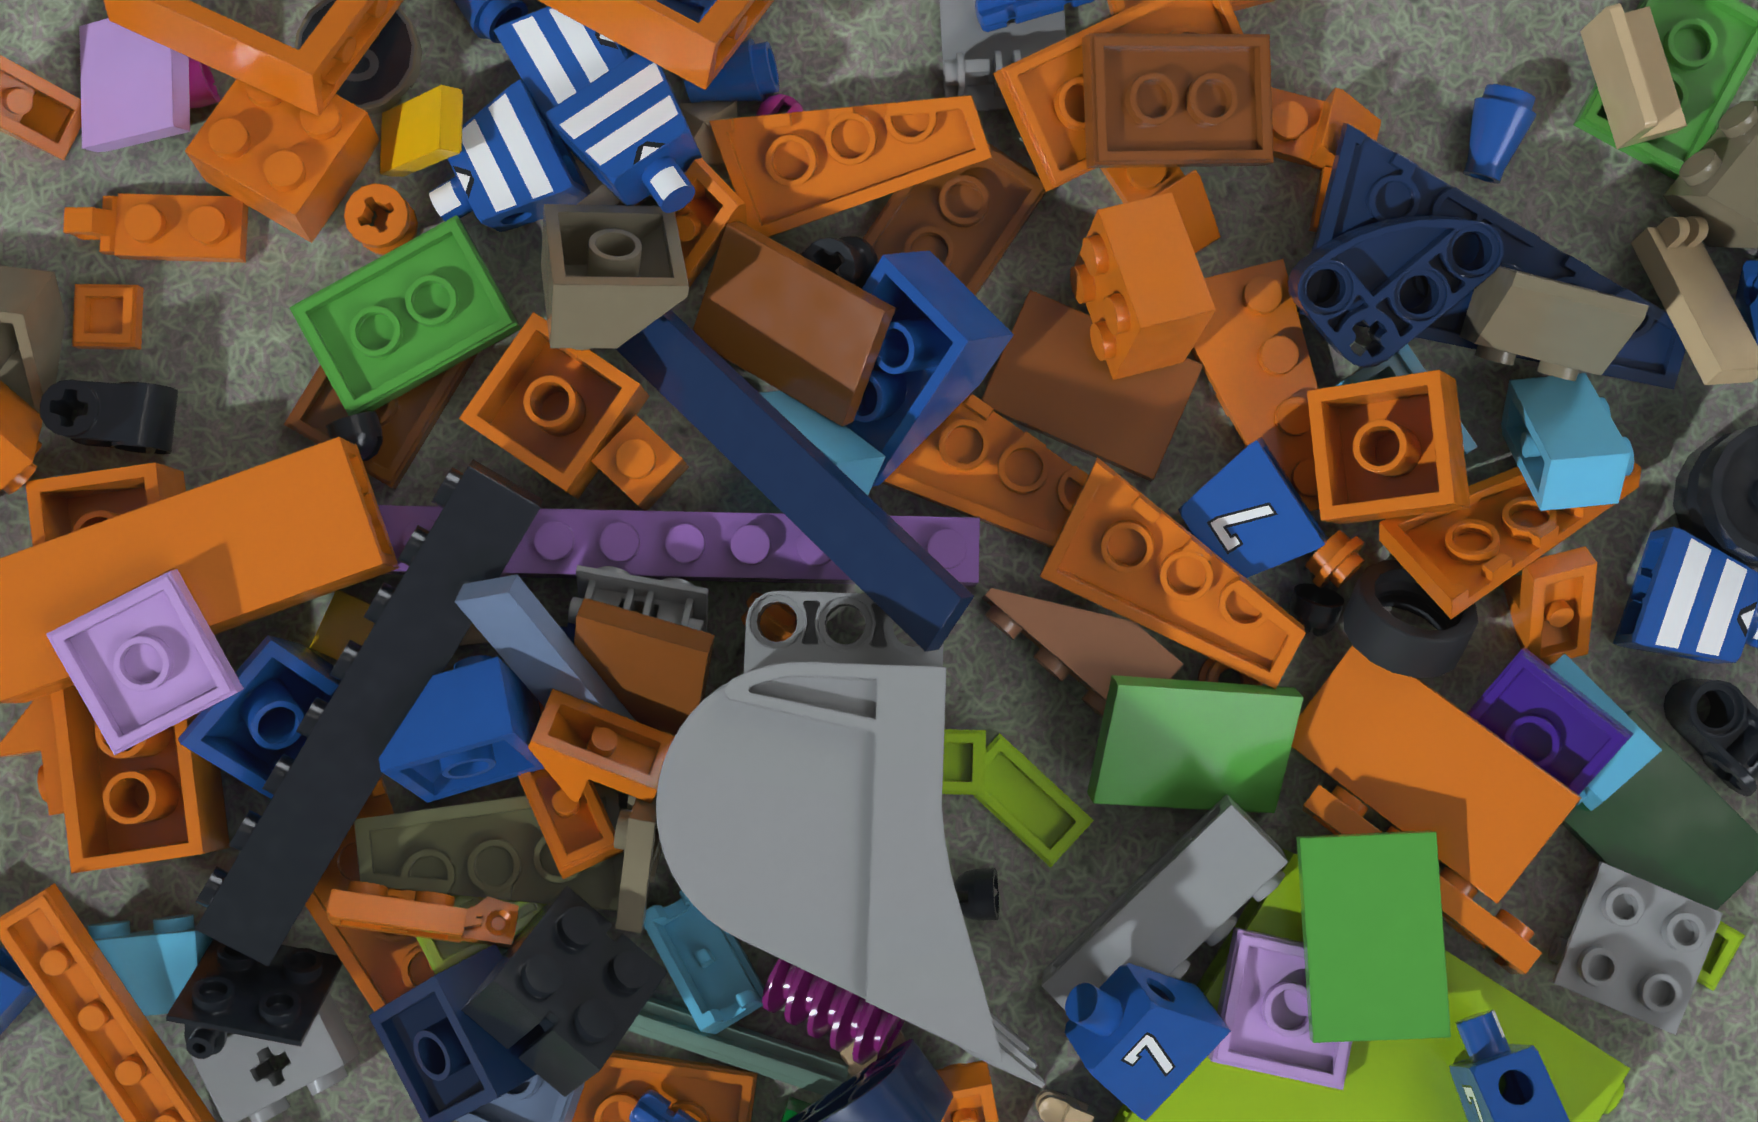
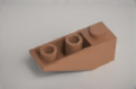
[982,588,1183,718]

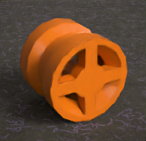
[344,183,418,255]

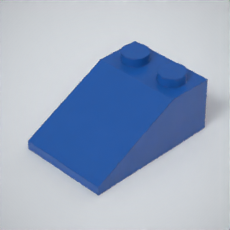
[845,251,1014,487]

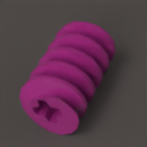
[762,958,905,1065]

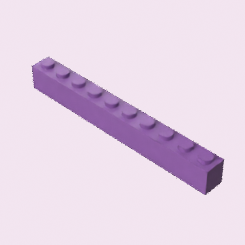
[378,505,980,587]

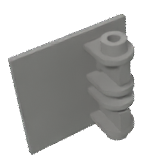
[939,0,1066,111]
[568,565,708,632]
[1548,862,1723,1035]

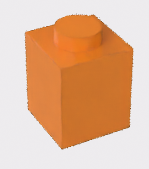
[591,414,689,511]

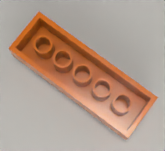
[25,462,230,874]

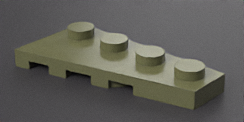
[354,785,625,911]

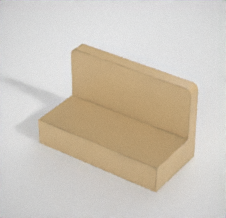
[1580,3,1687,149]

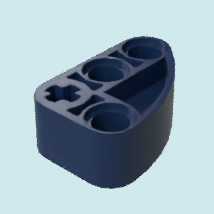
[1288,215,1504,368]
[786,1039,953,1122]

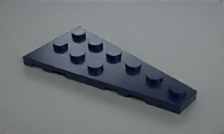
[1297,123,1686,390]

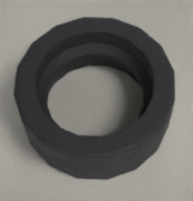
[1343,560,1478,678]

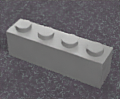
[1041,794,1288,1010]

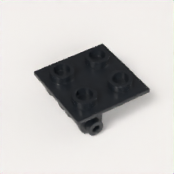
[166,939,343,1059]

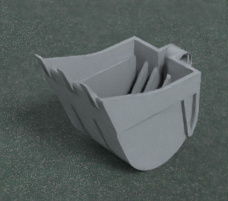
[656,591,1045,1088]

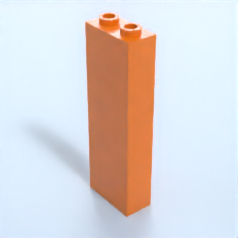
[0,437,400,703]

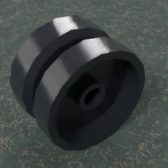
[1673,425,1758,569]

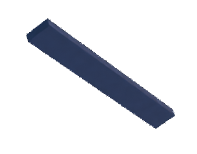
[615,309,974,652]

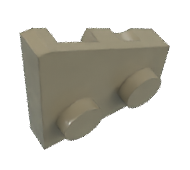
[614,794,662,933]

